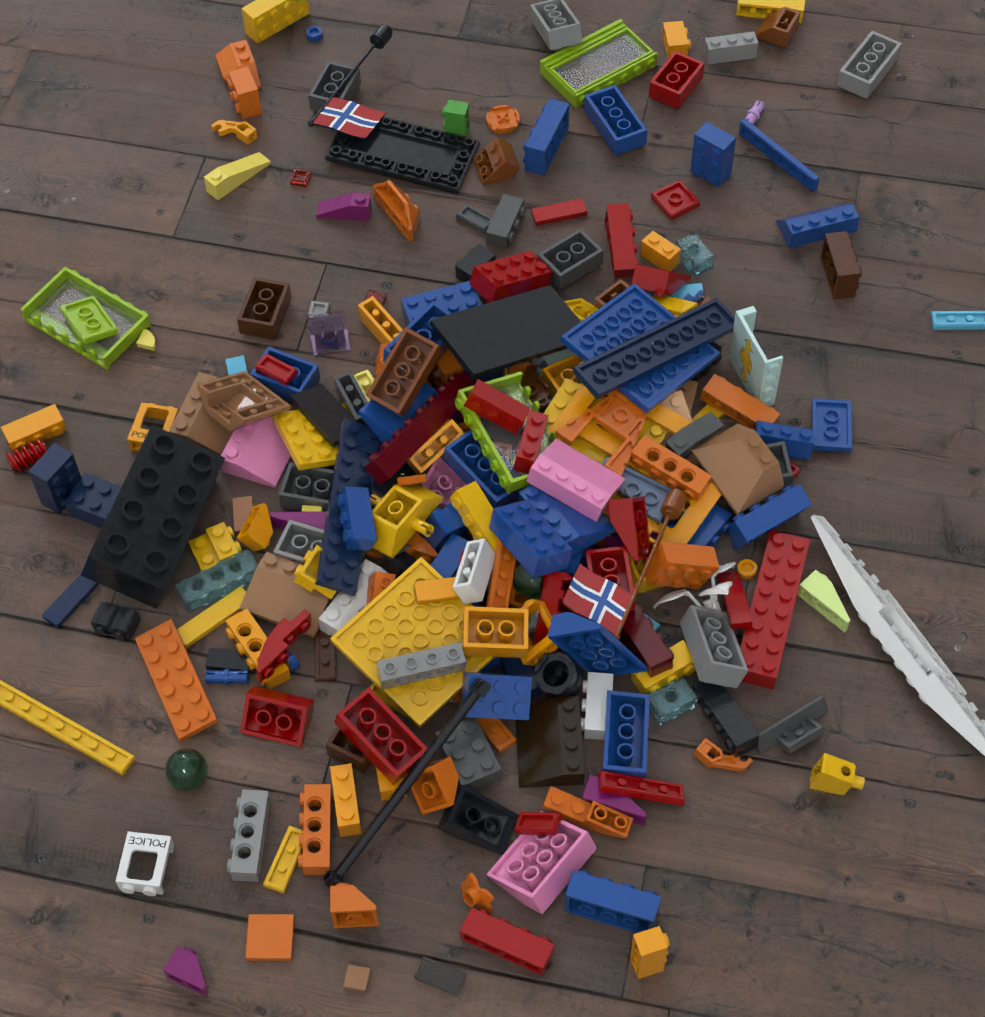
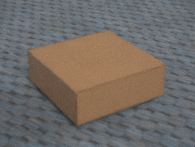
[343,964,371,993]

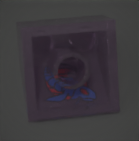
[307,310,351,355]

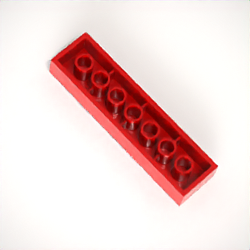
[740,530,810,690]

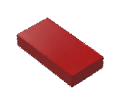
[255,353,298,386]
[514,812,562,836]

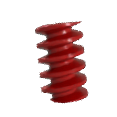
[6,439,48,474]

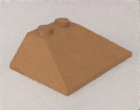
[197,371,291,431]
[691,424,785,515]

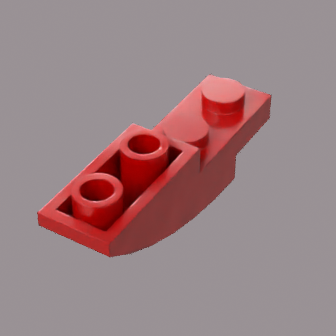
[257,609,311,683]

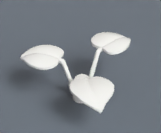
[653,562,736,611]

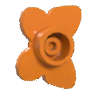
[461,872,494,915]

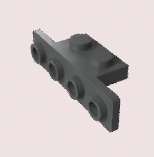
[757,695,828,754]

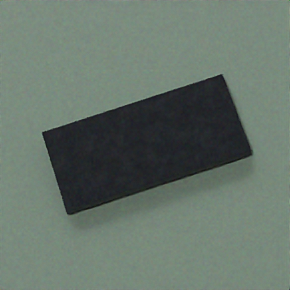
[325,117,480,194]
[429,285,581,379]

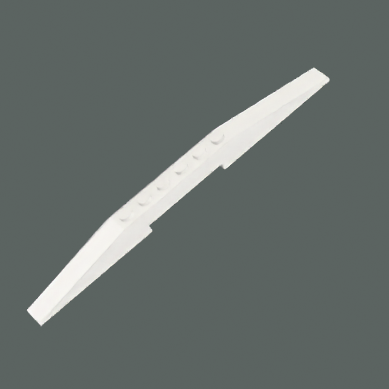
[811,515,985,756]

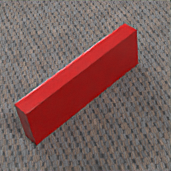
[531,198,588,226]

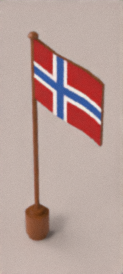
[562,489,686,640]

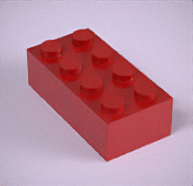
[469,251,553,303]
[334,687,427,785]

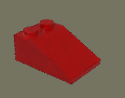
[631,264,691,297]
[607,496,651,561]

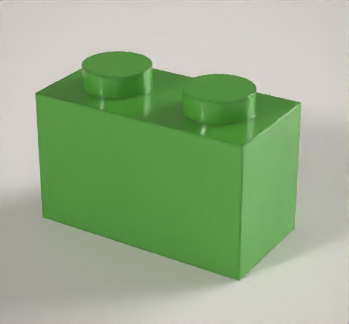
[442,99,470,137]

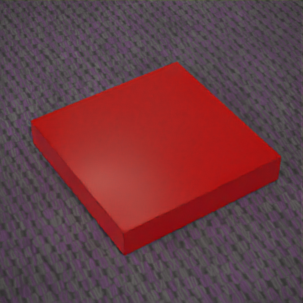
[651,180,700,220]

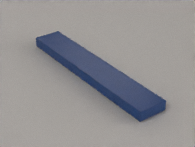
[739,118,820,192]

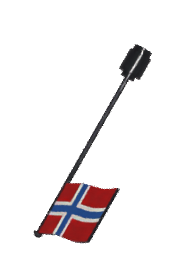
[308,24,393,139]

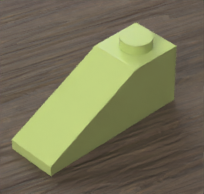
[797,570,850,633]

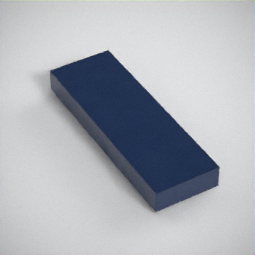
[42,574,99,629]

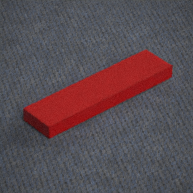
[598,770,685,806]

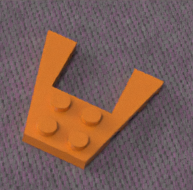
[554,390,648,476]

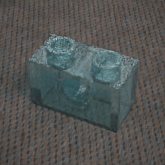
[676,233,715,277]
[649,678,697,726]

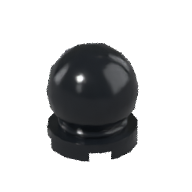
[534,652,583,698]

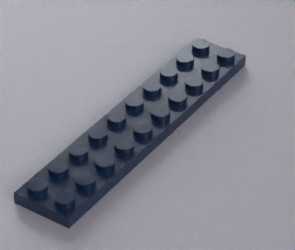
[572,298,735,399]
[315,418,380,596]

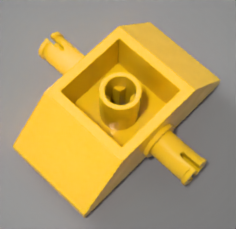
[370,483,443,559]

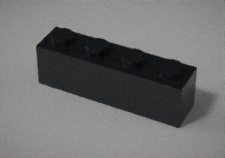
[691,680,759,758]

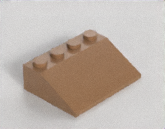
[169,372,234,456]
[240,552,339,638]

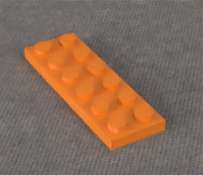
[135,619,219,742]

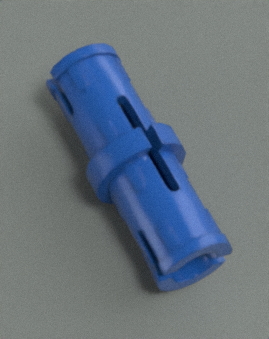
[205,669,249,685]

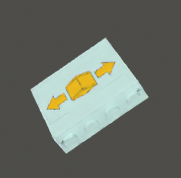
[729,306,783,406]

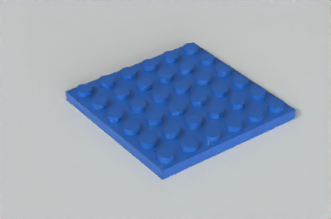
[560,283,720,414]

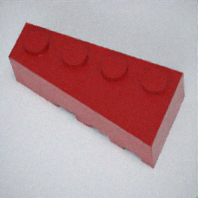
[604,203,639,278]
[533,571,577,654]

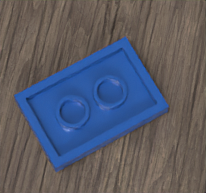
[812,398,852,452]

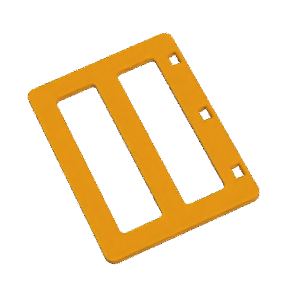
[538,385,722,545]

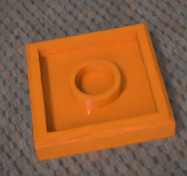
[245,914,295,961]

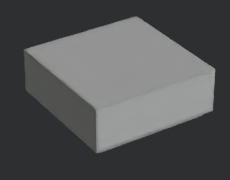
[308,301,330,321]

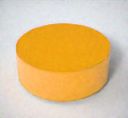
[737,559,758,580]

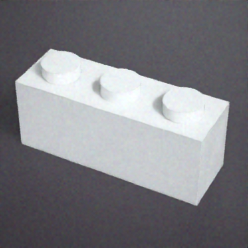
[452,538,495,604]
[581,672,613,740]

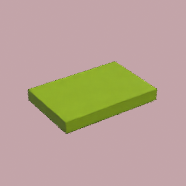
[60,296,119,345]

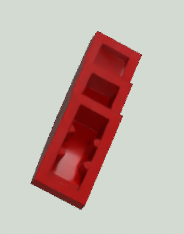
[717,571,752,629]

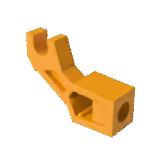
[211,120,258,145]

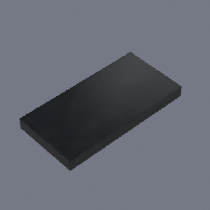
[289,385,357,447]

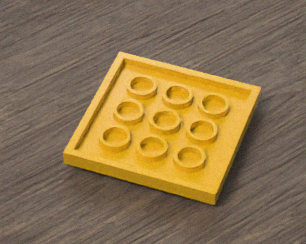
[272,403,348,470]

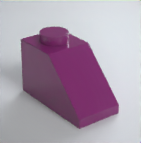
[163,946,209,997]

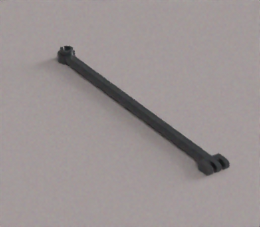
[323,678,491,888]

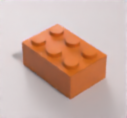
[642,542,720,590]

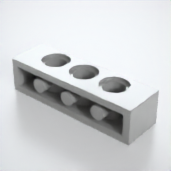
[377,642,466,690]
[227,789,271,882]

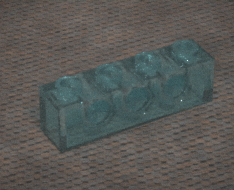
[175,549,258,613]

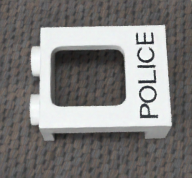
[116,831,174,896]

